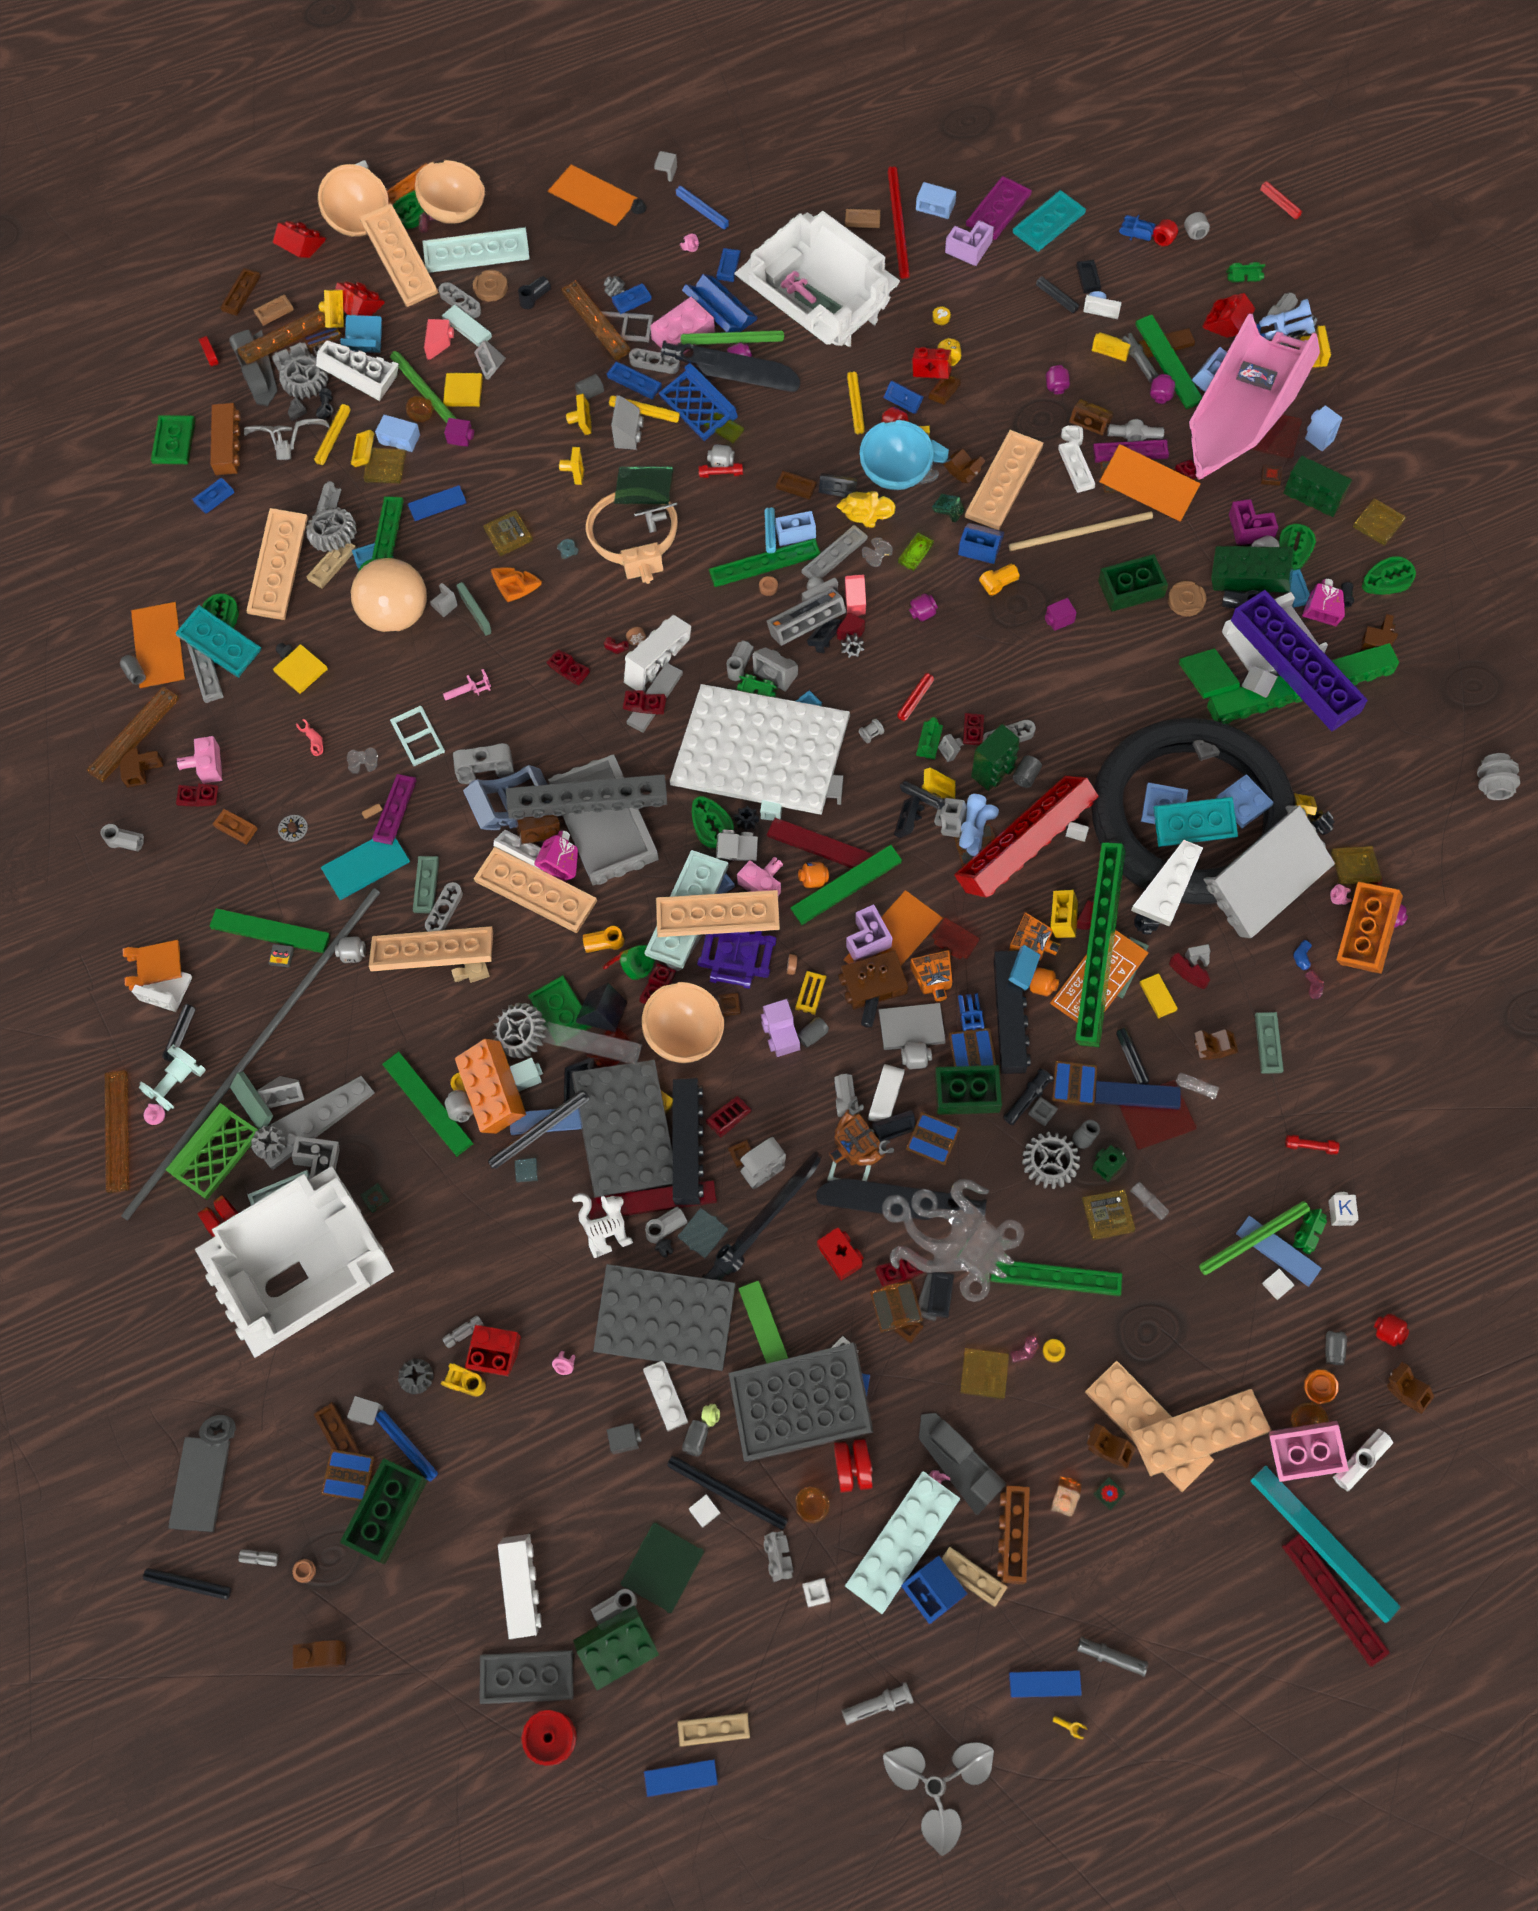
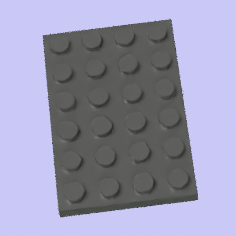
[572,1060,673,1198]
[593,1264,736,1371]
[729,1343,873,1462]

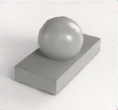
[802,577,838,602]

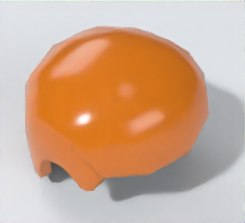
[1304,1369,1339,1404]

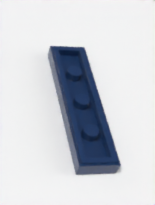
[1095,1081,1181,1109]

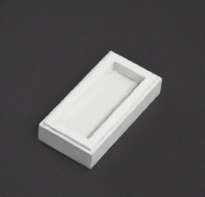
[1083,295,1122,319]

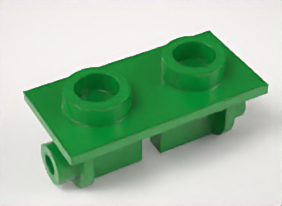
[1226,262,1265,283]
[737,674,779,698]
[916,717,943,760]
[1292,1209,1327,1254]

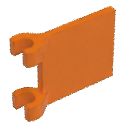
[123,940,182,991]

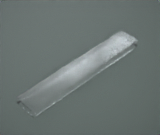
[540,1022,642,1065]

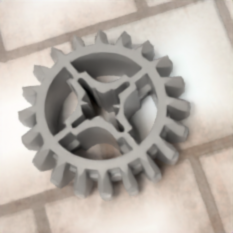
[279,353,328,400]
[306,507,357,552]
[493,1003,547,1058]
[1022,1132,1080,1189]

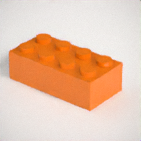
[1337,882,1403,974]
[455,1039,527,1134]

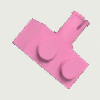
[177,736,222,784]
[737,857,783,896]

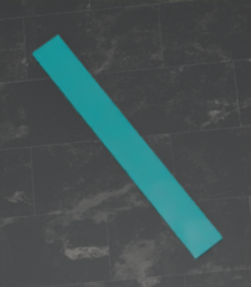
[1250,1465,1401,1623]

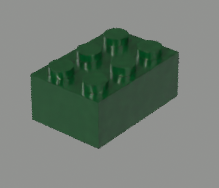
[1283,455,1352,517]
[1098,554,1168,612]
[971,724,1020,791]
[935,1065,1002,1115]
[573,1605,659,1690]

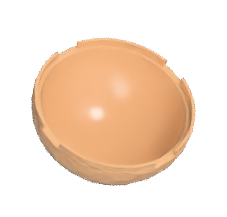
[415,160,485,224]
[318,164,389,237]
[351,558,427,632]
[642,982,724,1063]

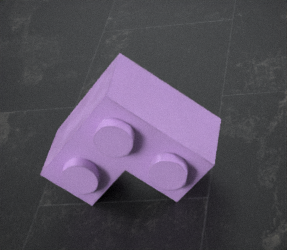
[945,220,994,266]
[846,904,892,962]
[761,999,800,1057]

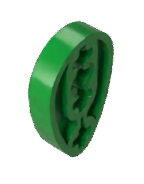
[392,190,428,229]
[1278,524,1316,571]
[1362,556,1416,595]
[202,594,239,628]
[692,796,734,848]

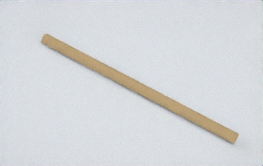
[1008,511,1153,551]

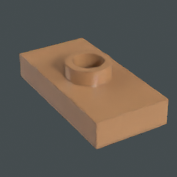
[845,209,880,228]
[254,295,294,326]

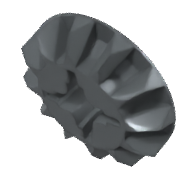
[398,1359,433,1394]
[199,1415,236,1447]

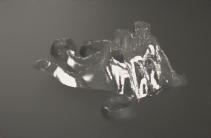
[882,1179,1024,1302]

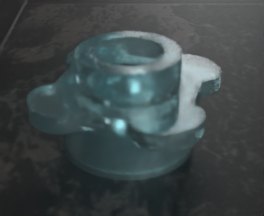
[557,539,579,559]

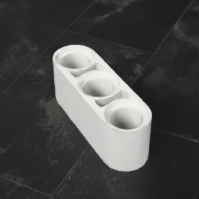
[868,1064,905,1122]

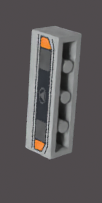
[767,588,846,646]

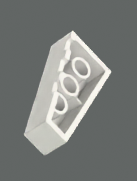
[316,340,399,401]
[624,615,691,691]
[1131,840,1203,926]
[498,1534,542,1639]

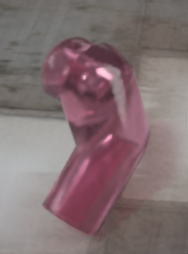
[419,211,435,233]
[1305,970,1324,999]
[1010,1336,1039,1363]

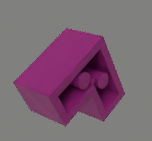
[1229,499,1278,546]

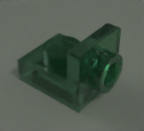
[932,494,965,523]

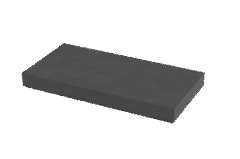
[168,1437,230,1533]
[480,1650,573,1704]

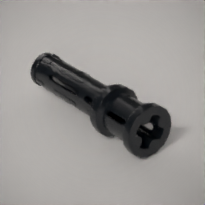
[1003,1068,1054,1126]

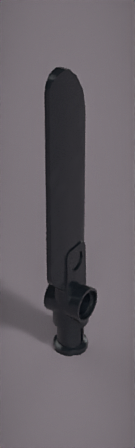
[661,340,800,392]
[702,1151,822,1281]
[816,1179,987,1220]

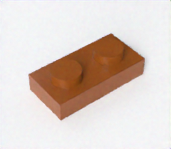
[213,809,258,845]

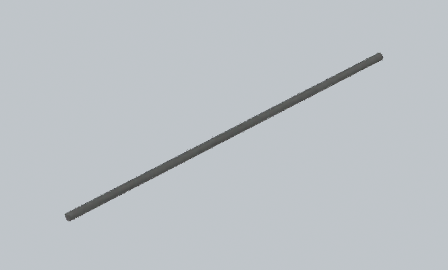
[121,888,380,1221]

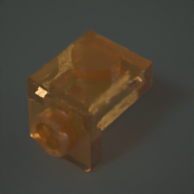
[1051,1477,1082,1517]

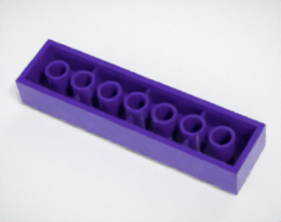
[1231,590,1368,732]

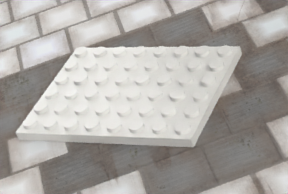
[670,684,850,815]

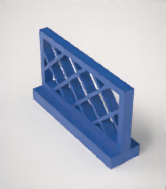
[659,363,738,441]

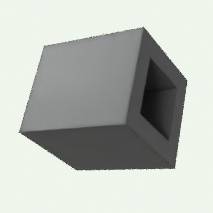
[607,1423,642,1455]

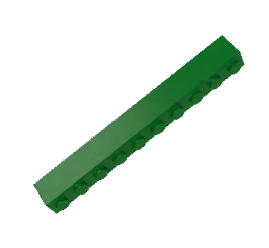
[1207,643,1399,724]
[1075,842,1126,1048]

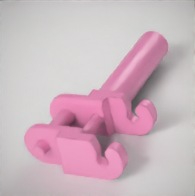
[781,271,816,303]
[443,669,491,700]

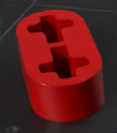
[199,336,219,367]

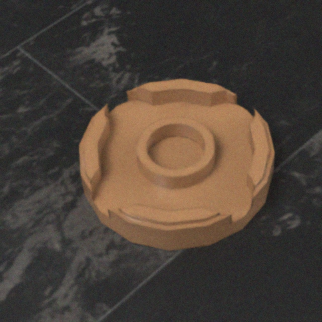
[473,270,508,302]
[1168,581,1206,616]

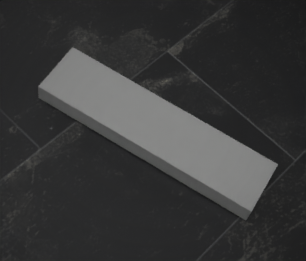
[802,525,867,579]
[187,643,223,703]
[627,663,683,733]

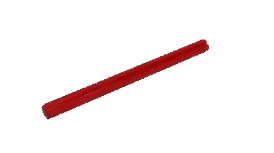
[888,166,909,279]

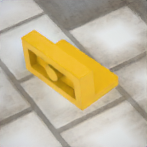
[1300,326,1331,367]
[1092,333,1130,361]

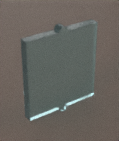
[678,1208,728,1258]

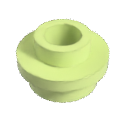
[702,1404,720,1427]

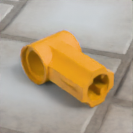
[979,564,1020,596]
[583,926,625,953]

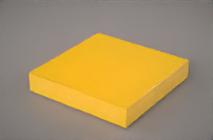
[443,373,483,407]
[273,644,328,694]

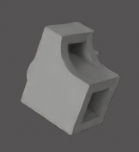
[934,798,967,837]

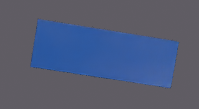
[607,361,662,399]
[408,485,466,521]
[1009,1671,1082,1698]
[644,1760,718,1797]

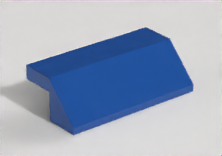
[682,274,758,332]

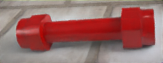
[699,463,743,478]
[1285,1135,1340,1155]

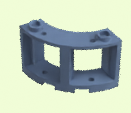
[463,765,551,830]

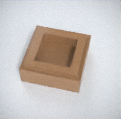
[362,804,383,820]

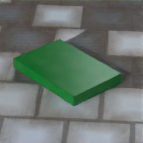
[151,415,196,464]
[1179,648,1240,699]
[528,975,592,1046]

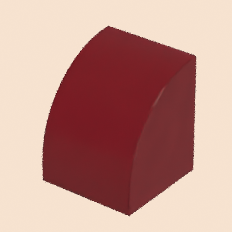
[837,613,865,641]
[1076,900,1094,930]

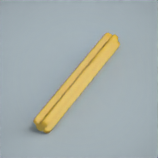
[847,372,865,434]
[609,396,680,423]
[314,404,351,465]

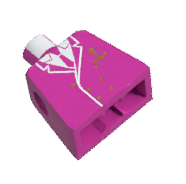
[1302,579,1345,627]
[534,831,578,882]

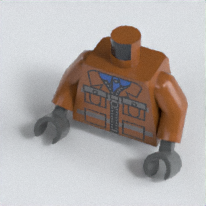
[829,1100,894,1166]

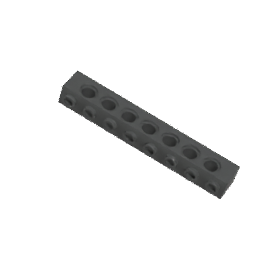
[506,774,667,820]

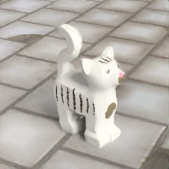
[572,1193,633,1258]

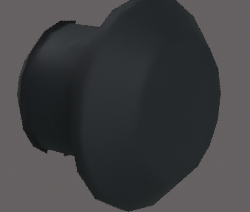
[631,198,646,214]
[276,643,292,659]
[655,1239,673,1258]

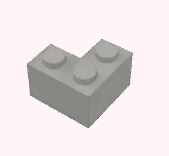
[716,830,758,862]
[292,1136,340,1179]

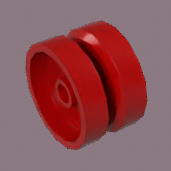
[198,1194,239,1237]
[834,1438,872,1493]
[521,1710,577,1766]

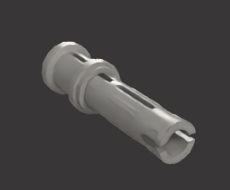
[842,1682,914,1725]

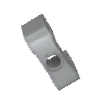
[453,744,514,784]
[740,1137,786,1189]

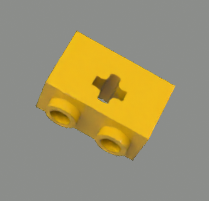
[1051,890,1078,938]

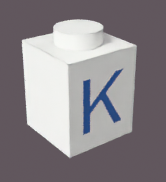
[1329,1192,1358,1226]

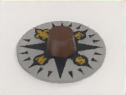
[278,815,308,842]

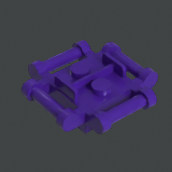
[697,931,777,989]

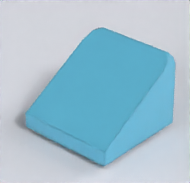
[931,440,949,463]

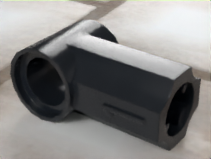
[518,276,551,309]
[1222,590,1259,609]

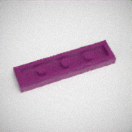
[1093,440,1169,463]
[372,774,416,845]

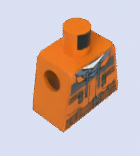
[1009,913,1061,960]
[910,950,952,1002]

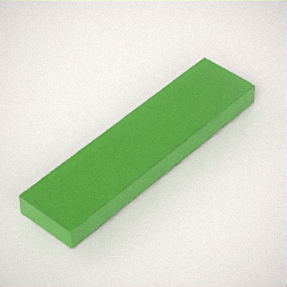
[738,1281,788,1364]

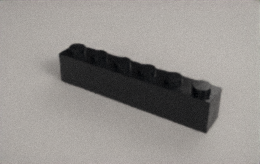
[993,951,1031,1074]
[673,1078,704,1206]

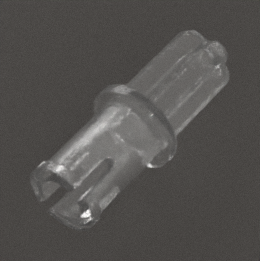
[1176,1073,1219,1099]
[1130,1182,1169,1220]

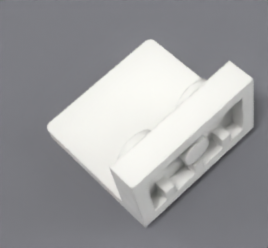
[132,972,192,1012]

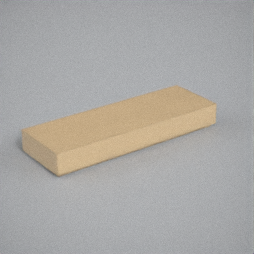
[306,543,357,589]
[942,1547,1007,1607]
[678,1713,750,1746]

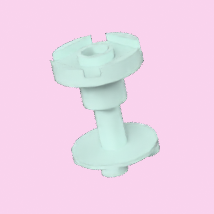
[139,1045,206,1111]

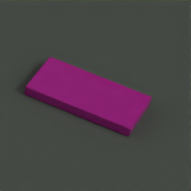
[966,176,1032,240]

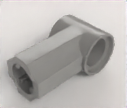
[1267,293,1298,324]
[726,641,754,681]
[101,824,144,851]
[834,1074,859,1117]
[645,1206,687,1244]
[591,1589,637,1625]

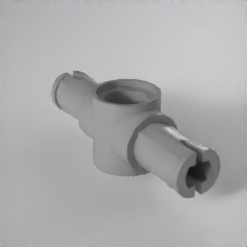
[1107,419,1164,442]

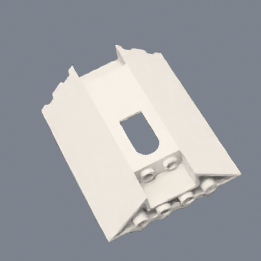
[734,211,900,347]
[195,1166,394,1358]

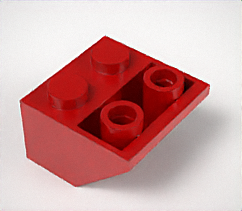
[273,221,326,258]
[335,281,385,316]
[1203,293,1256,338]
[465,1325,521,1376]

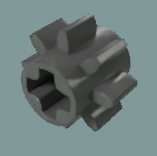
[604,275,625,297]
[841,633,864,658]

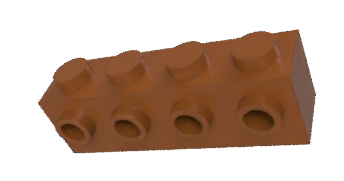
[210,403,241,475]
[997,1486,1030,1584]

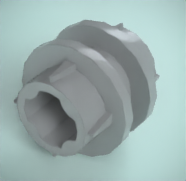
[1477,753,1520,800]

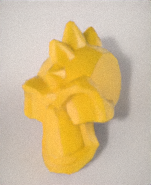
[837,491,895,528]

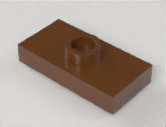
[928,376,961,405]
[776,471,817,500]

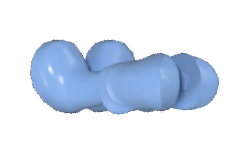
[1259,299,1315,340]
[959,794,999,856]

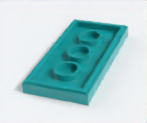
[1013,190,1086,252]
[175,605,262,678]
[1153,797,1238,847]
[321,837,410,900]

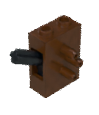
[838,951,908,1028]

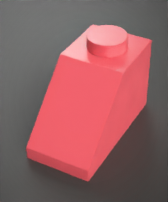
[424,319,454,359]
[845,575,866,616]

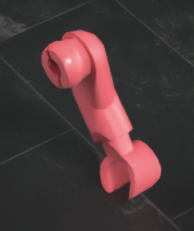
[296,719,323,756]

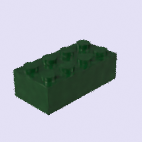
[1211,546,1294,592]
[339,1458,428,1565]

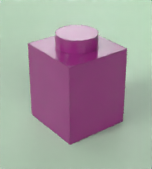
[444,418,474,447]
[1045,598,1077,631]

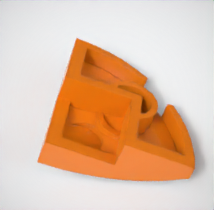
[491,567,542,602]

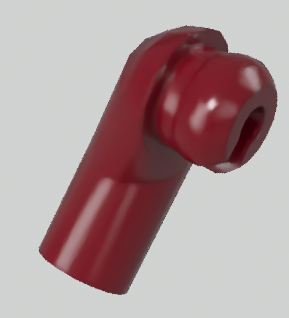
[604,637,629,654]

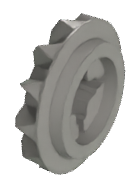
[251,1126,286,1159]

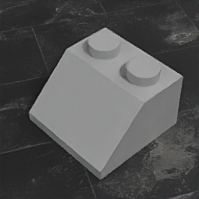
[611,396,644,450]
[752,647,798,692]

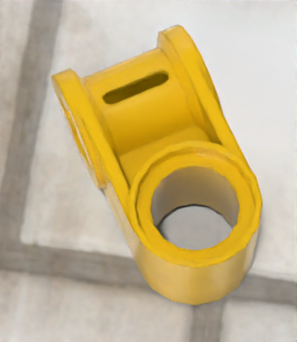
[441,1363,486,1397]

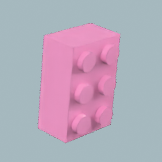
[650,297,715,354]
[1269,1421,1349,1482]

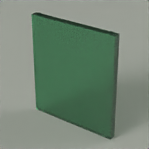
[614,466,674,504]
[620,1523,705,1614]

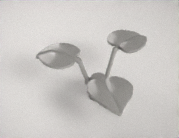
[244,418,330,460]
[883,1743,994,1856]

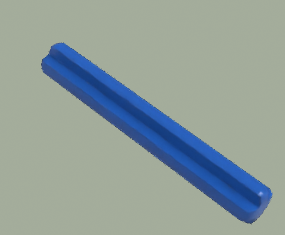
[676,186,729,229]
[375,1410,438,1481]

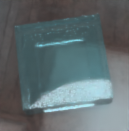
[515,1158,538,1183]

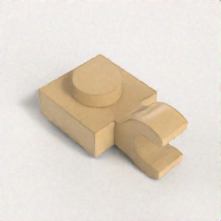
[451,962,490,983]

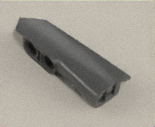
[229,330,278,406]
[919,1413,1007,1515]

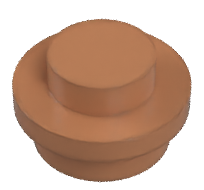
[293,1559,316,1583]

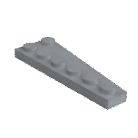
[247,1076,375,1170]

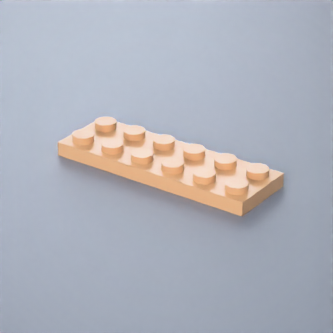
[360,204,438,307]
[965,430,1043,530]
[247,508,308,620]
[474,847,597,933]
[656,890,780,937]
[369,926,493,971]
[1085,1361,1214,1492]
[1132,1389,1271,1477]

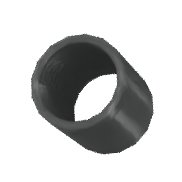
[575,374,604,400]
[1012,756,1042,788]

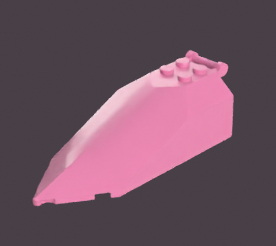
[1189,314,1320,479]

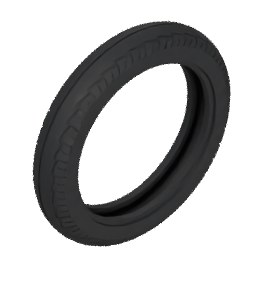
[1092,718,1295,904]

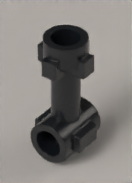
[316,388,333,420]

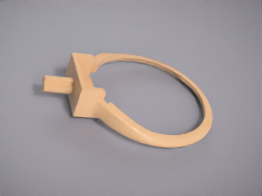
[586,489,678,584]

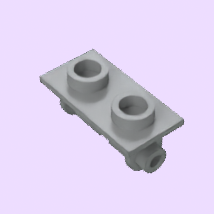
[272,342,310,371]
[315,481,341,516]
[764,1531,794,1582]

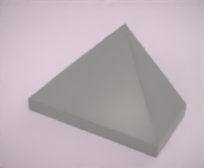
[474,340,506,380]
[257,1076,304,1108]

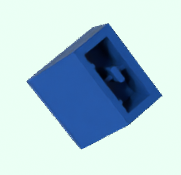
[958,523,1004,564]
[901,1556,968,1624]

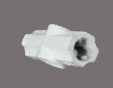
[1333,1429,1393,1491]

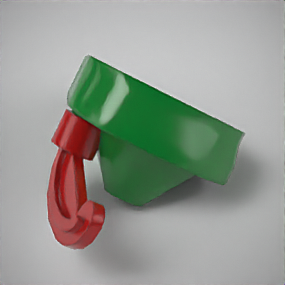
[603,945,655,980]

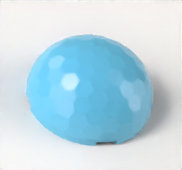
[859,420,934,490]

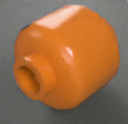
[798,862,829,888]
[1029,968,1059,996]

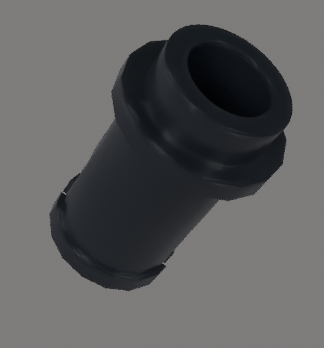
[1341,582,1354,608]

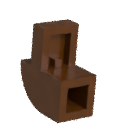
[943,448,985,483]
[1360,614,1398,652]
[120,748,164,788]
[1194,1029,1238,1060]
[1387,1362,1434,1414]
[1086,1423,1136,1469]
[293,1640,346,1669]

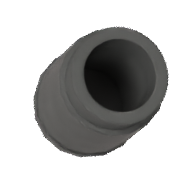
[120,655,146,685]
[797,1017,829,1048]
[1072,1120,1100,1149]
[1325,1331,1347,1365]
[682,1420,709,1457]

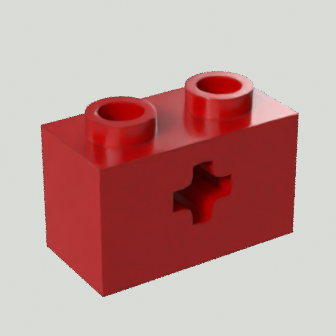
[912,347,952,379]
[817,1227,863,1281]

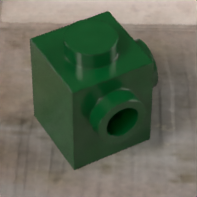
[1092,1145,1127,1182]

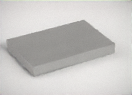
[879,1003,945,1050]

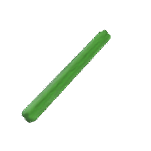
[680,330,784,345]
[390,351,456,423]
[1199,1201,1310,1275]

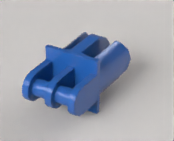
[1119,215,1156,241]
[958,993,984,1032]

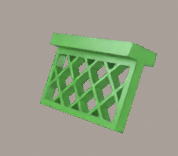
[166,1103,258,1200]

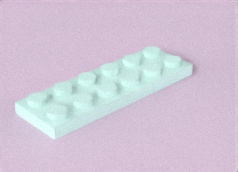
[423,228,530,273]
[645,850,729,969]
[845,1471,961,1614]

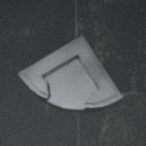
[288,397,307,421]
[1193,740,1220,761]

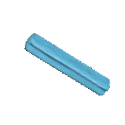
[765,507,776,553]

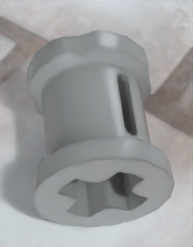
[859,719,884,743]

